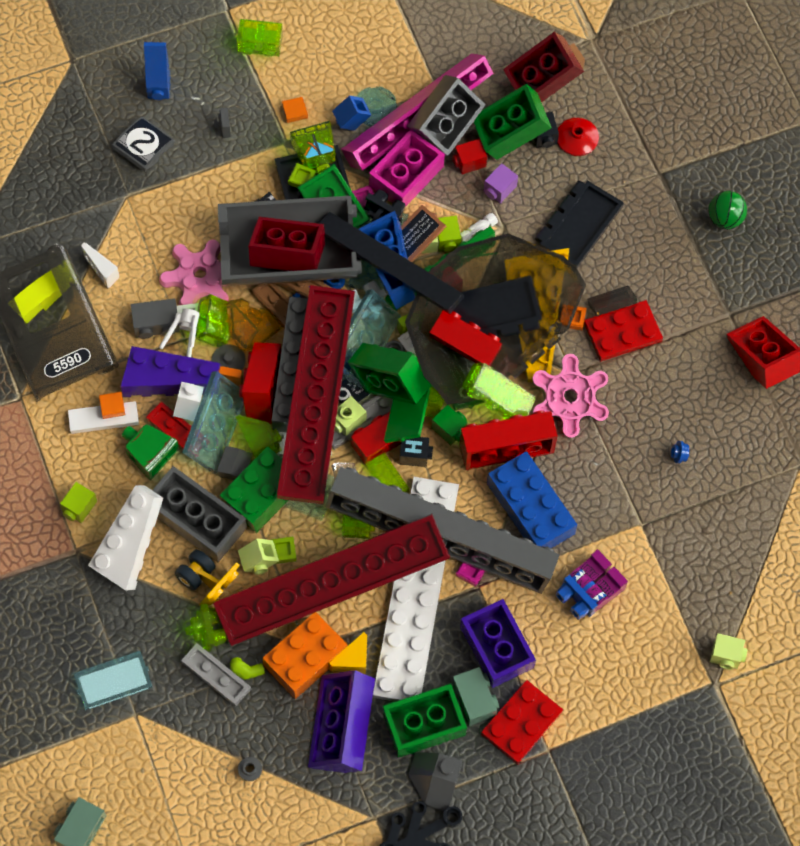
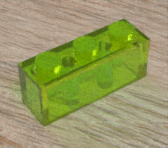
[462,363,536,420]

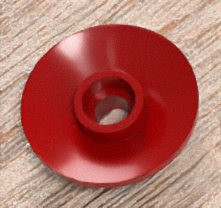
[557,117,599,156]

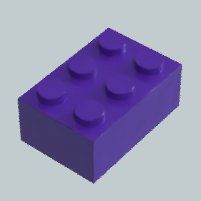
[460,599,536,688]

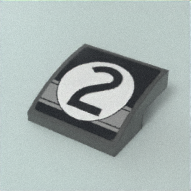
[112,116,175,172]

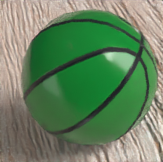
[708,191,747,230]

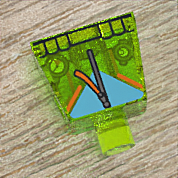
[290,121,335,174]

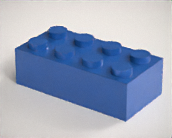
[487,451,577,548]

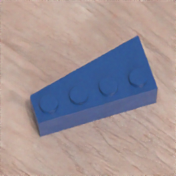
[359,211,416,309]

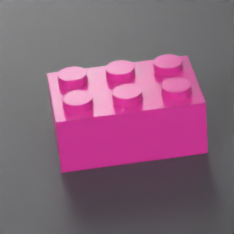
[369,129,445,207]

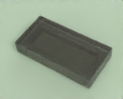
[587,285,637,316]

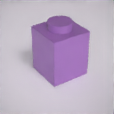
[484,163,518,204]

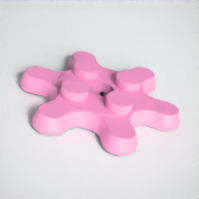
[159,240,229,307]
[533,354,609,438]

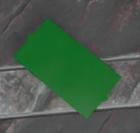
[384,387,431,443]

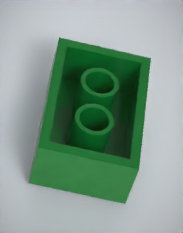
[474,84,552,160]
[348,343,431,404]
[219,446,289,533]
[382,684,467,758]

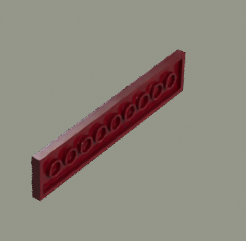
[277,285,355,505]
[213,514,450,646]

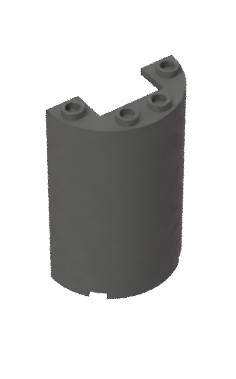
[218,196,362,286]

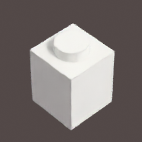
[173,382,204,422]

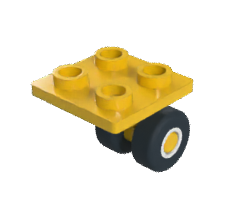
[175,549,240,607]

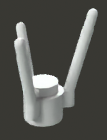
[159,309,200,357]

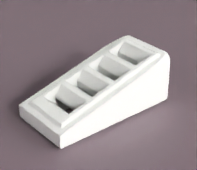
[81,243,119,288]

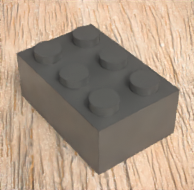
[407,75,486,156]

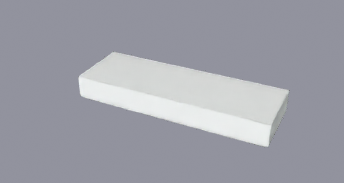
[68,401,139,434]

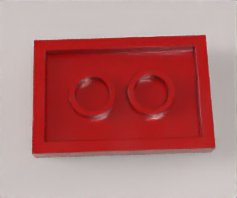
[584,300,663,362]
[481,680,564,765]

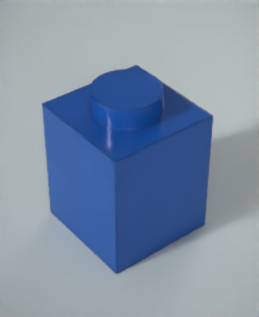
[332,95,371,131]

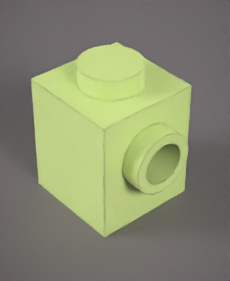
[335,396,367,436]
[238,539,279,575]
[710,633,748,670]

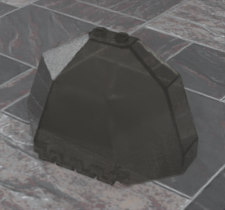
[405,233,586,405]

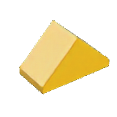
[329,632,367,674]

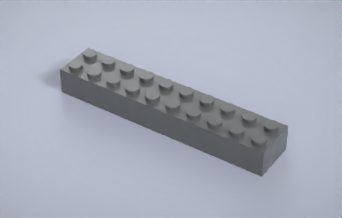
[325,467,560,594]

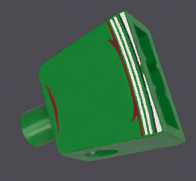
[121,424,179,481]

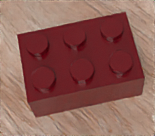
[503,32,584,103]
[248,217,325,271]

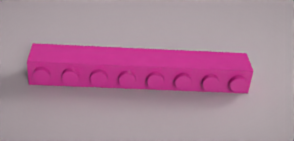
[341,53,494,171]

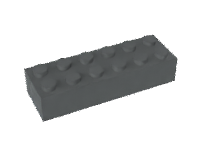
[272,297,308,433]

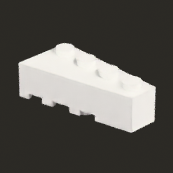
[88,485,163,591]

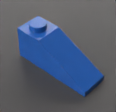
[144,42,171,100]

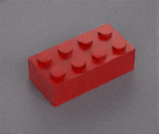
[459,410,558,470]

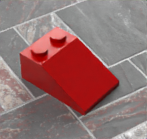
[726,316,800,389]

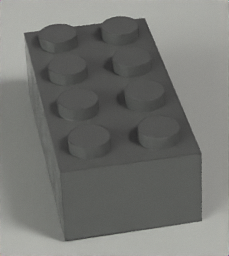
[152,466,247,563]

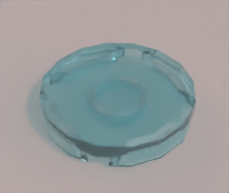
[357,86,397,127]

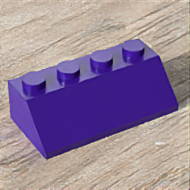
[308,670,375,773]

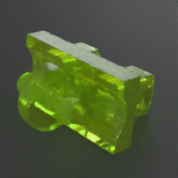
[185,604,226,652]

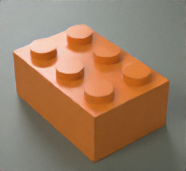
[263,612,348,699]

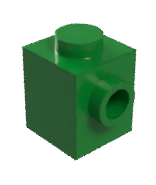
[431,405,467,446]

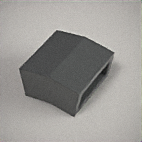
[217,446,253,480]

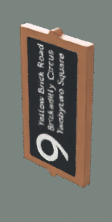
[400,205,447,262]

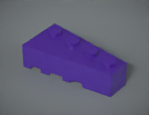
[121,346,220,398]

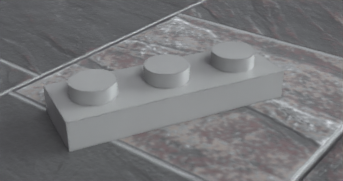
[181,643,251,707]

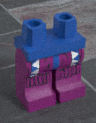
[556,549,628,620]

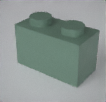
[452,667,499,726]
[53,797,106,846]

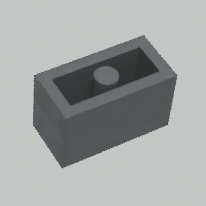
[131,298,180,339]

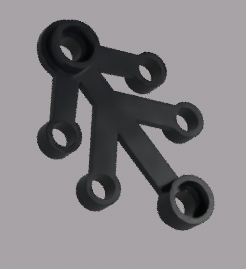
[379,801,463,846]

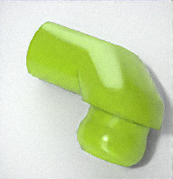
[230,657,265,680]

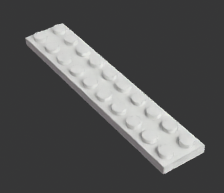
[373,477,459,702]

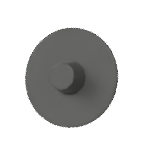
[212,344,246,370]

